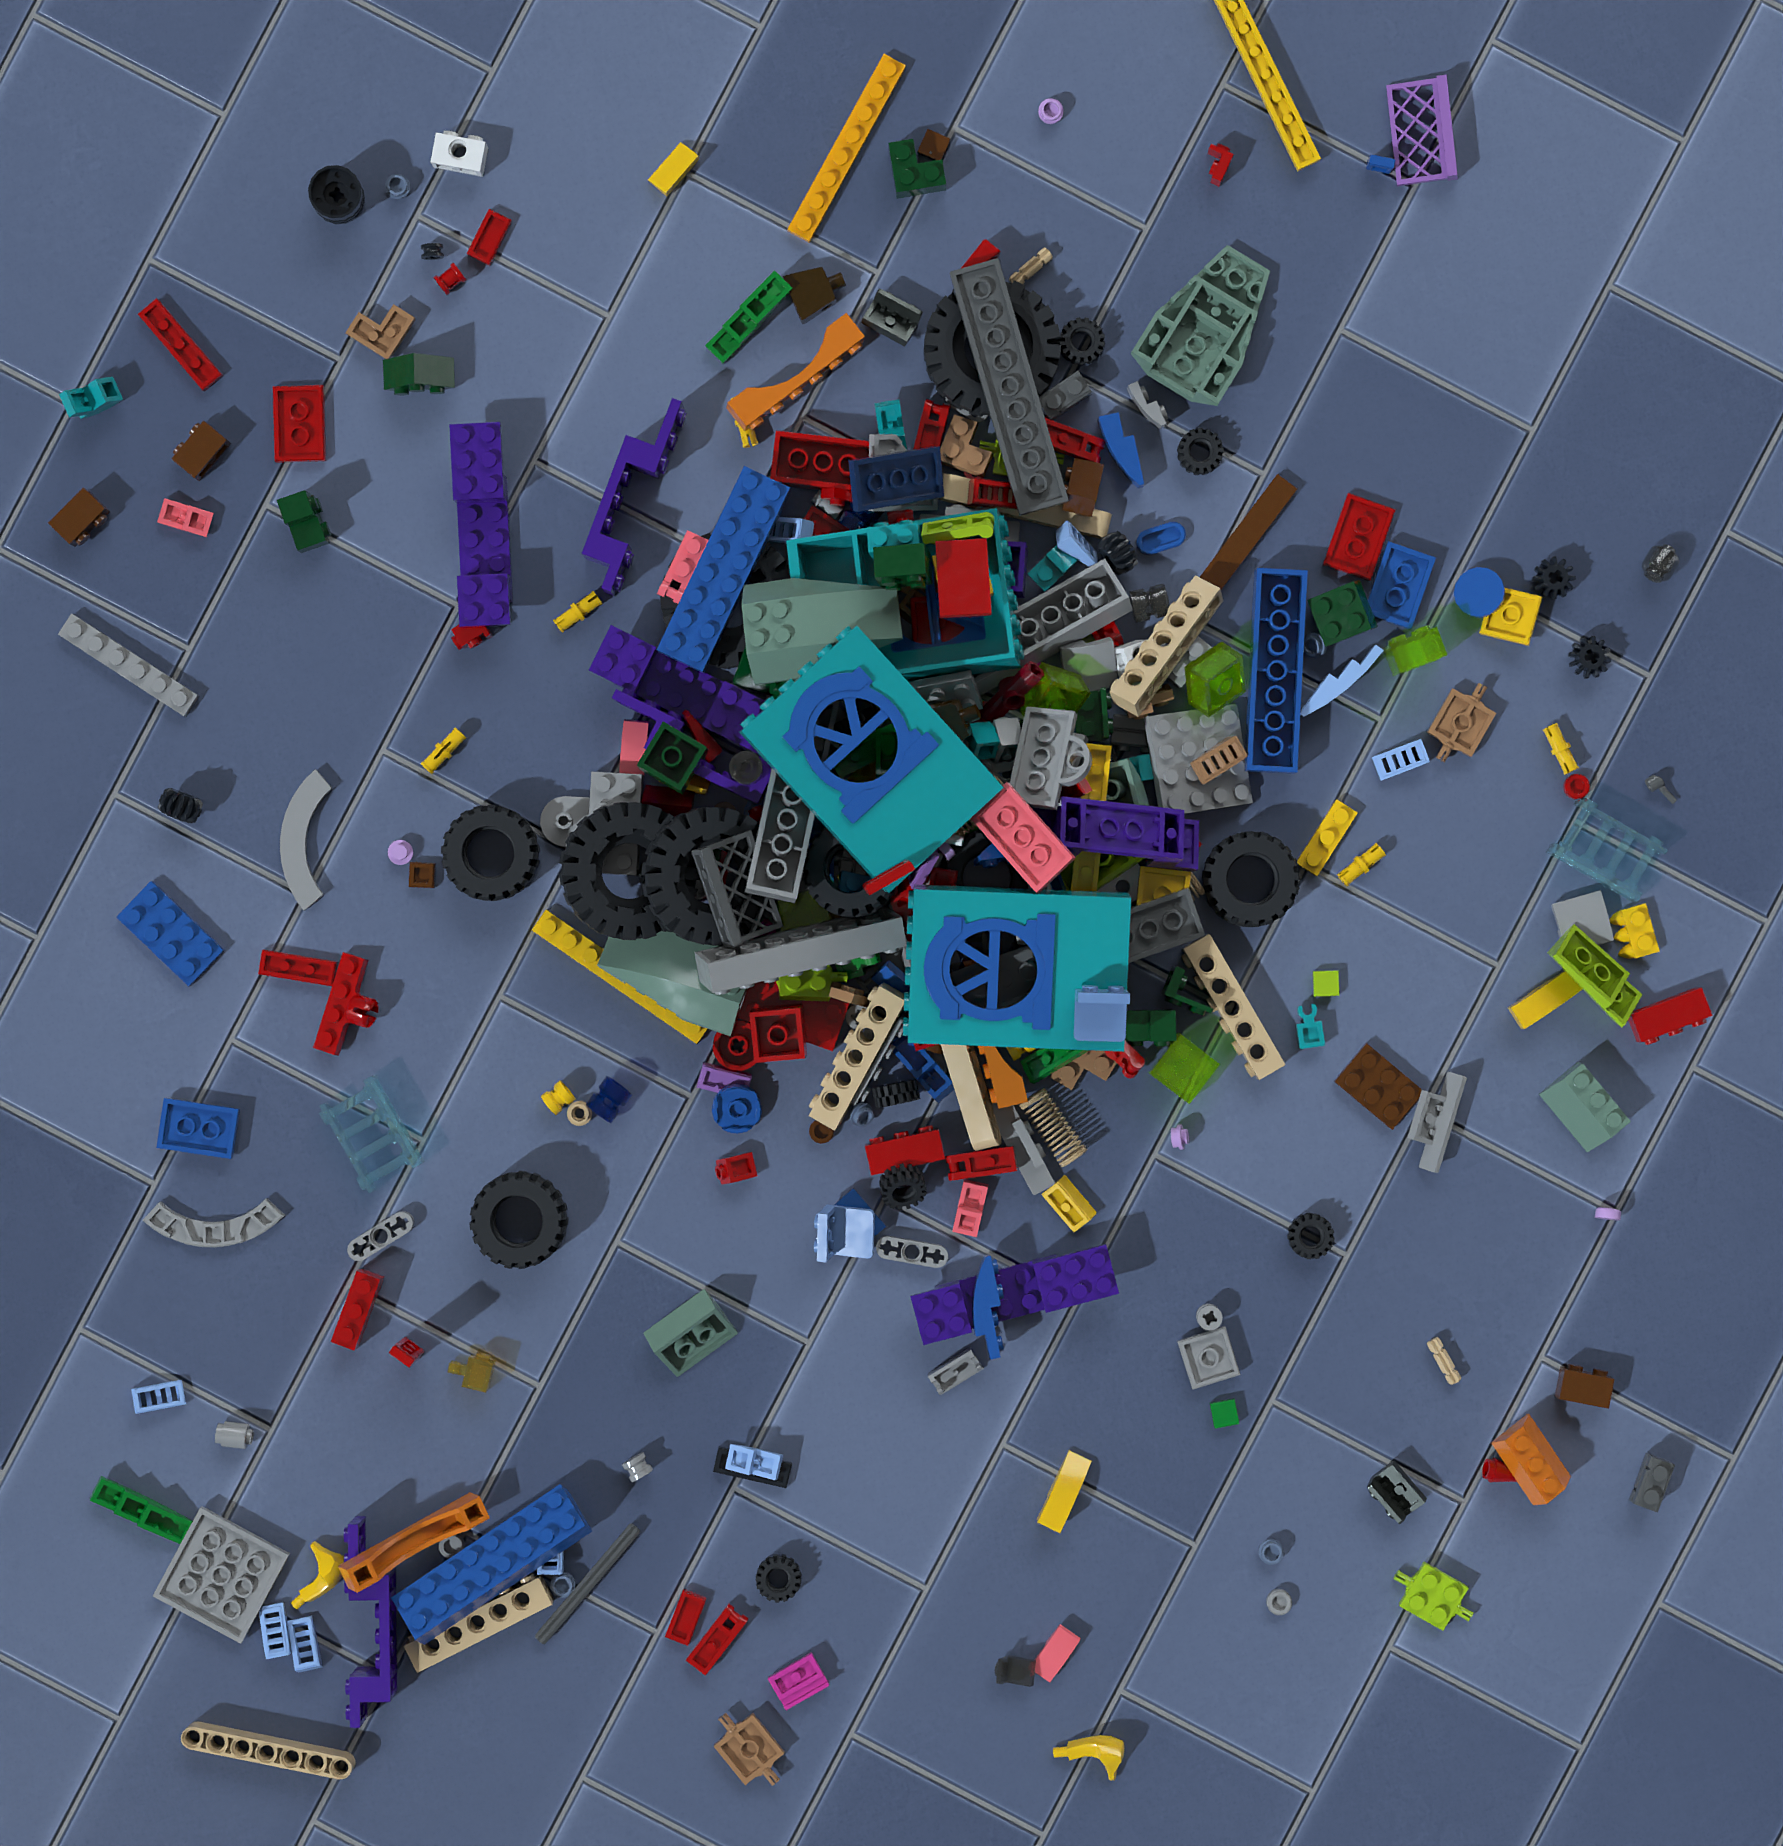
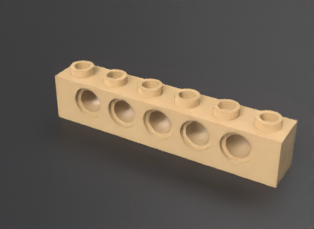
[1110,575,1223,717]
[1181,934,1285,1080]
[809,982,904,1131]
[404,1573,554,1673]

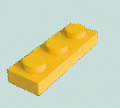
[1297,799,1358,876]

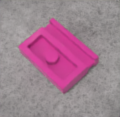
[768,1652,830,1710]

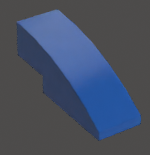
[1098,412,1144,488]
[892,1035,954,1103]

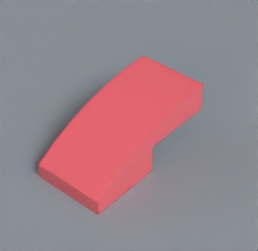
[157,498,214,537]
[619,719,649,775]
[952,1179,988,1237]
[1029,1624,1081,1682]

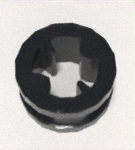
[421,243,444,260]

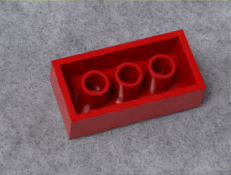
[770,431,869,490]
[739,981,850,1051]

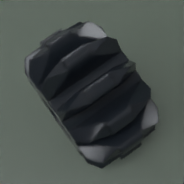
[1098,531,1138,576]
[1532,557,1576,600]
[1568,636,1612,679]
[158,788,203,823]

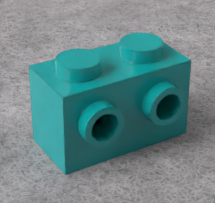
[867,520,923,559]

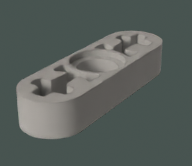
[347,1211,414,1261]
[876,1236,948,1268]

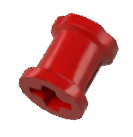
[433,263,466,295]

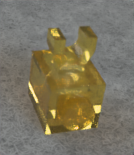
[447,1352,496,1393]

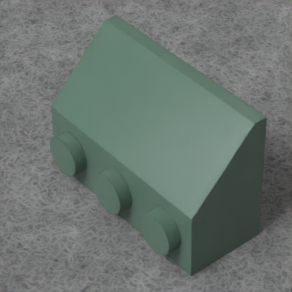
[1079,758,1149,806]
[1539,1062,1631,1152]
[643,1289,738,1377]

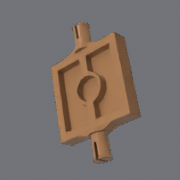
[1426,683,1496,762]
[714,1713,785,1786]

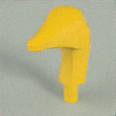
[291,1541,344,1609]
[1053,1735,1124,1781]

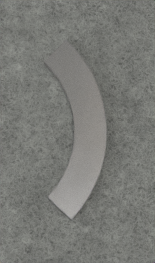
[280,769,333,911]
[142,1198,285,1247]

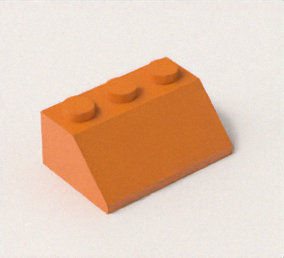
[1491,1414,1571,1505]

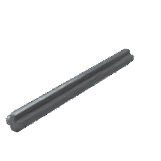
[535,1523,640,1644]

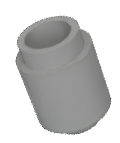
[215,1421,254,1449]

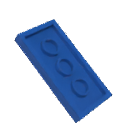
[116,881,225,986]

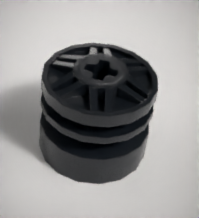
[308,165,365,224]

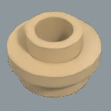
[567,1101,592,1126]

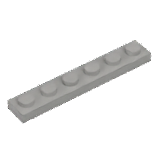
[58,613,199,717]

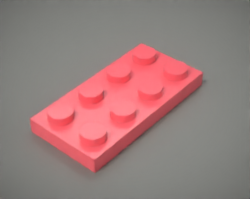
[971,782,1076,893]

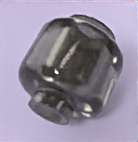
[1642,544,1680,583]

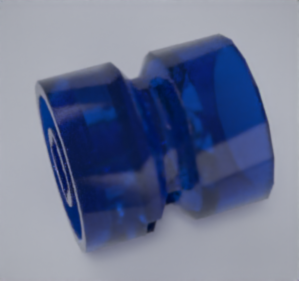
[837,502,884,530]
[586,1076,632,1123]

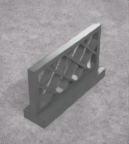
[691,830,783,947]

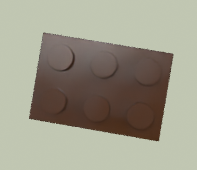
[1334,1043,1422,1130]

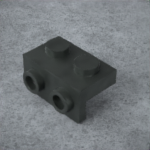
[861,289,923,347]
[1367,1461,1427,1524]

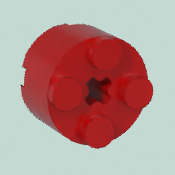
[713,1020,756,1071]

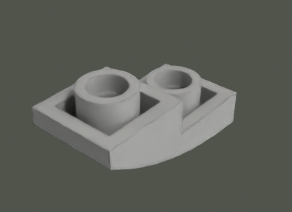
[1127,381,1168,429]

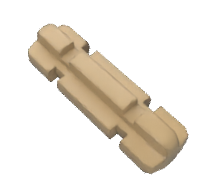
[1009,248,1053,284]
[1427,1337,1461,1385]

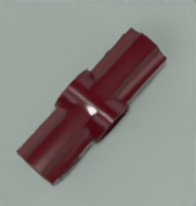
[979,661,1045,723]

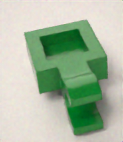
[835,953,881,980]

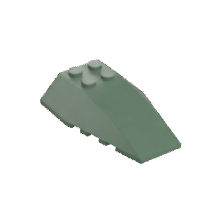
[1131,245,1270,406]
[741,578,903,685]
[597,930,747,1036]

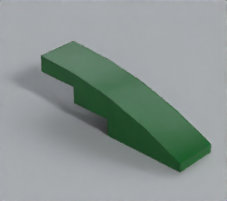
[705,270,793,365]
[90,1476,193,1544]

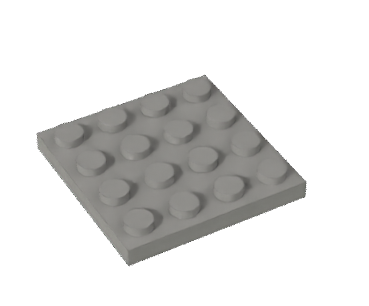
[1144,704,1253,814]
[153,1506,290,1644]

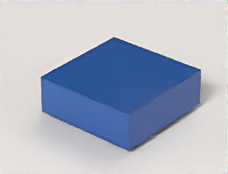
[1366,155,1395,174]

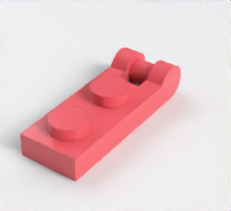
[657,530,708,604]

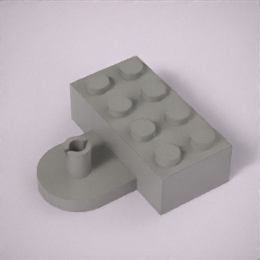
[540,772,644,876]

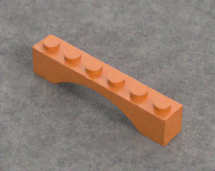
[726,313,865,431]
[959,953,1028,1109]
[338,1492,490,1593]

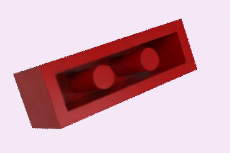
[1628,987,1713,1045]
[865,1125,945,1176]
[331,1268,384,1350]

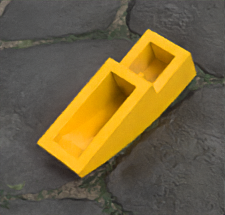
[1507,971,1583,1029]
[1037,1450,1092,1533]

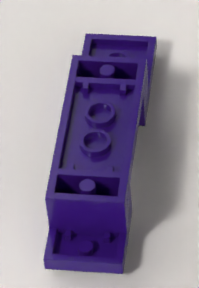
[581,398,687,596]
[449,422,513,627]
[589,625,765,755]
[612,688,772,805]
[1032,796,1199,872]
[910,1244,1119,1345]
[344,1516,398,1728]

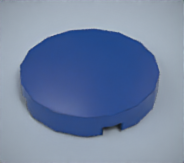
[1454,567,1505,618]
[712,1084,762,1134]

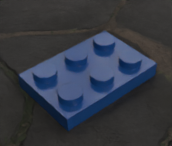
[1368,541,1436,630]
[156,1098,240,1159]

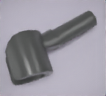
[1645,775,1677,804]

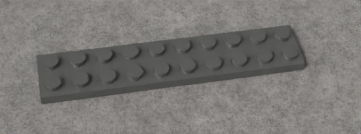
[949,258,1069,516]
[950,887,1205,1009]

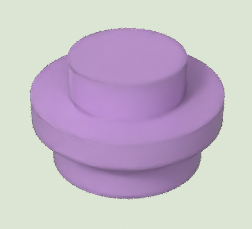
[1038,98,1063,124]
[388,840,413,865]
[1171,1124,1189,1150]

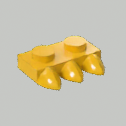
[1609,903,1660,959]

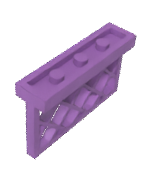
[1386,74,1458,186]

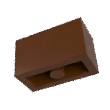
[171,420,231,481]
[1062,458,1104,517]
[48,487,110,547]
[1555,1364,1615,1409]

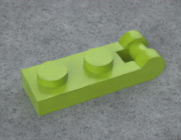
[921,512,994,544]

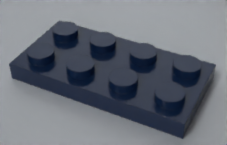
[848,446,944,512]

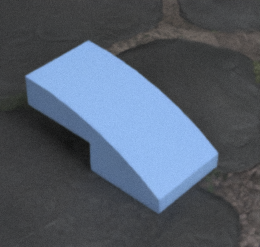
[725,1444,783,1480]

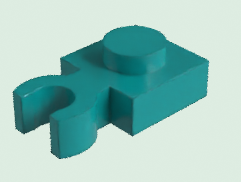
[1296,1004,1325,1049]

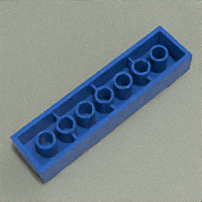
[657,466,791,673]
[1245,568,1308,774]
[391,1484,592,1645]

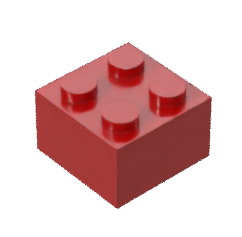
[749,1004,807,1063]

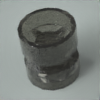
[1129,584,1170,623]
[729,751,764,786]

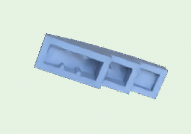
[1300,645,1384,718]

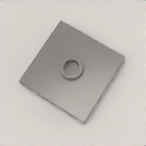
[1177,1326,1241,1390]

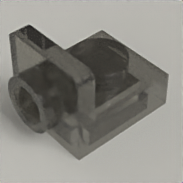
[995,1655,1036,1687]

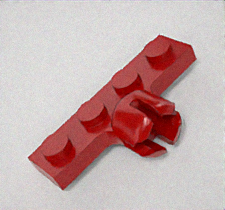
[313,952,379,1056]

